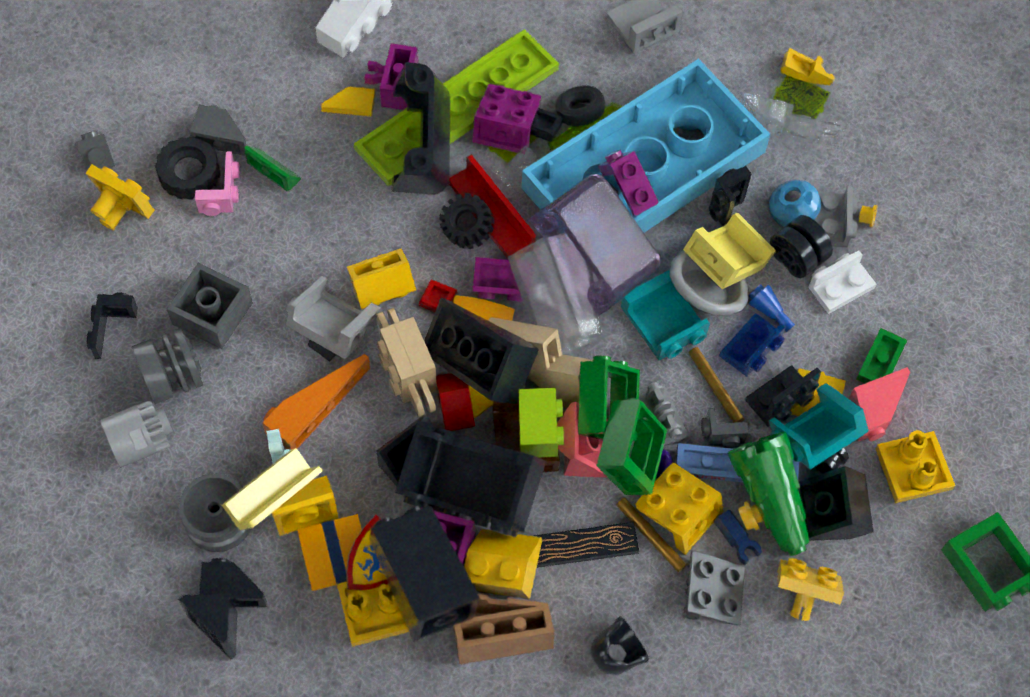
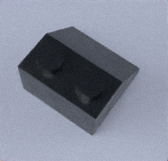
[798,466,874,541]

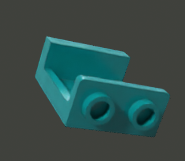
[621,269,710,361]
[769,383,869,469]

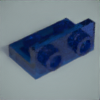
[719,313,786,377]

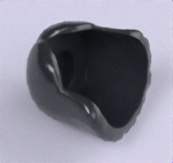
[591,616,649,675]

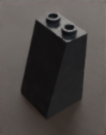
[369,506,480,642]

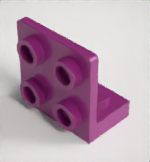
[472,84,541,155]

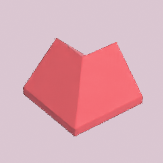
[557,402,608,478]

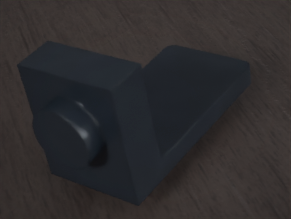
[86,292,138,359]

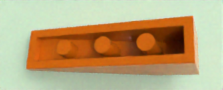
[262,354,370,450]

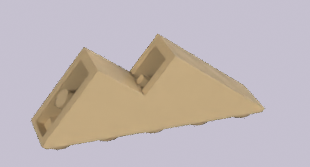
[488,317,593,409]

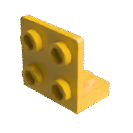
[635,463,724,555]

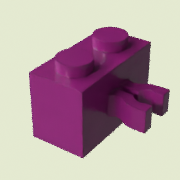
[364,43,418,110]

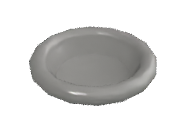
[670,251,748,316]

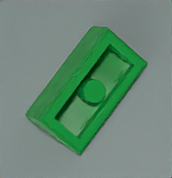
[244,145,301,192]

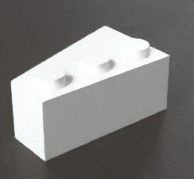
[315,0,392,58]

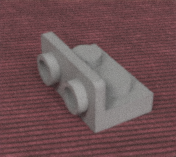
[814,186,857,247]

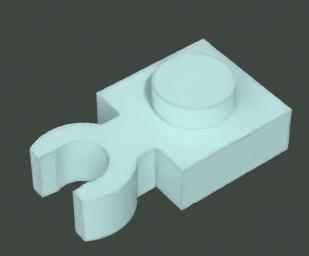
[267,429,290,464]

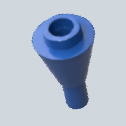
[748,284,795,332]

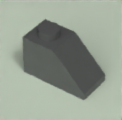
[189,104,247,156]

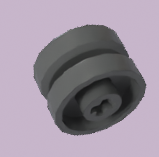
[178,473,251,552]

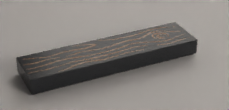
[532,522,639,568]

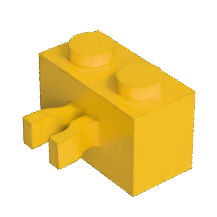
[347,248,416,309]

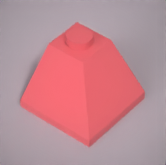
[849,367,910,441]

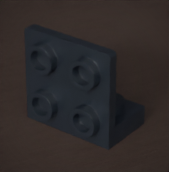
[745,365,821,427]

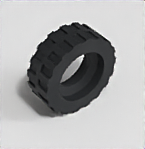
[155,136,220,200]

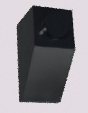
[199,558,267,607]

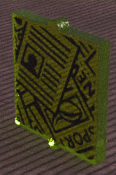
[769,75,831,127]

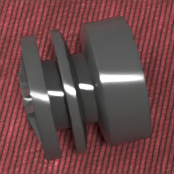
[131,328,203,404]

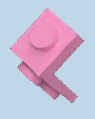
[195,152,240,216]

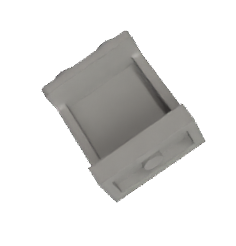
[286,276,381,359]

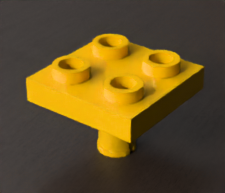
[777,558,844,621]

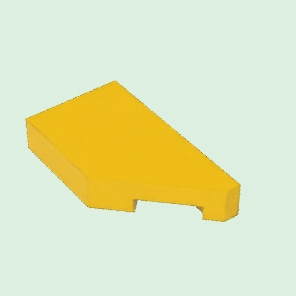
[321,86,376,117]

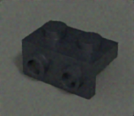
[709,166,752,226]

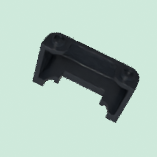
[392,62,450,195]

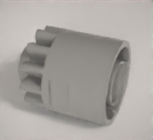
[100,400,173,468]

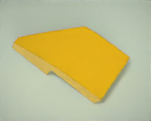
[780,48,835,85]

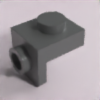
[77,131,115,171]
[701,408,748,449]

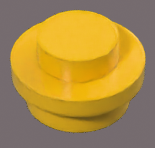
[738,501,763,531]

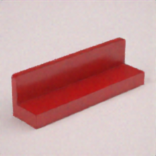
[448,154,536,261]

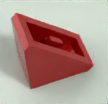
[436,373,475,431]

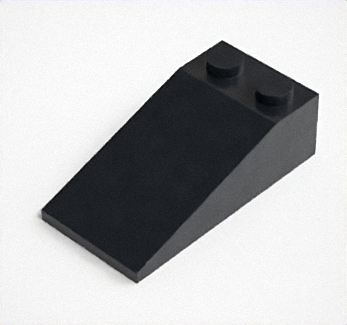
[424,298,539,404]

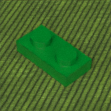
[856,328,907,383]

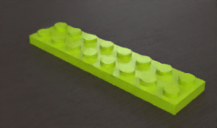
[354,29,559,186]

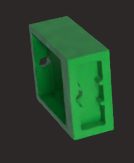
[578,355,640,442]
[596,398,667,495]
[941,512,1030,612]

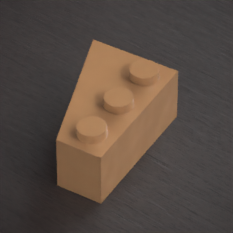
[453,594,554,665]

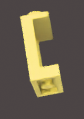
[683,213,775,289]

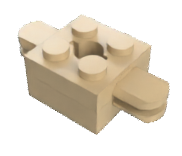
[376,308,437,417]

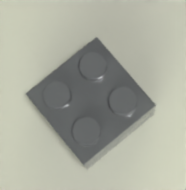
[166,262,253,349]

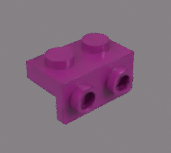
[472,257,533,302]

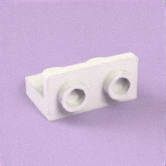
[808,251,876,314]

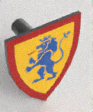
[346,514,388,590]

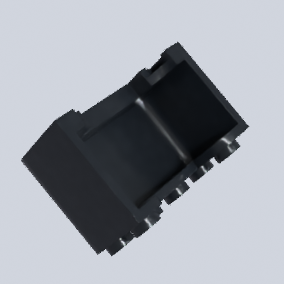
[395,421,546,537]

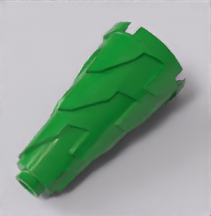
[727,431,810,556]

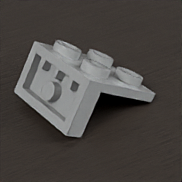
[607,0,682,53]

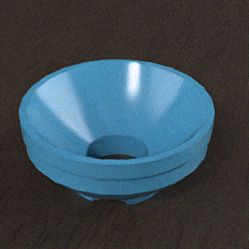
[769,180,821,227]

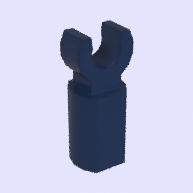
[714,510,762,565]

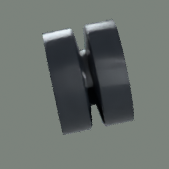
[770,215,833,278]

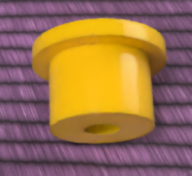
[859,205,877,228]

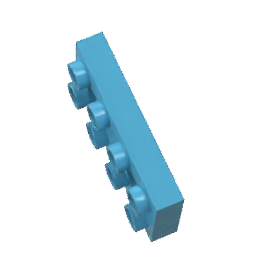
[521,59,771,268]

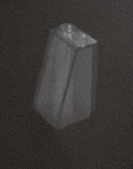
[508,230,602,355]

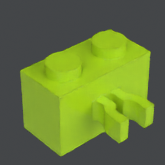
[519,388,564,457]

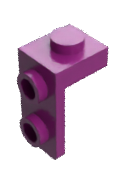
[598,150,658,215]

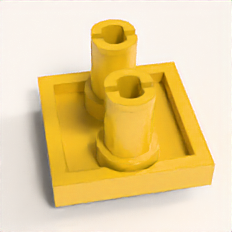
[85,164,155,231]
[875,430,955,503]
[337,582,409,647]

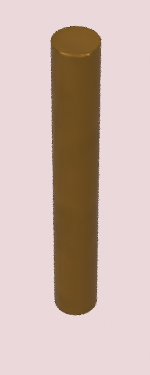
[688,347,745,423]
[616,497,687,573]

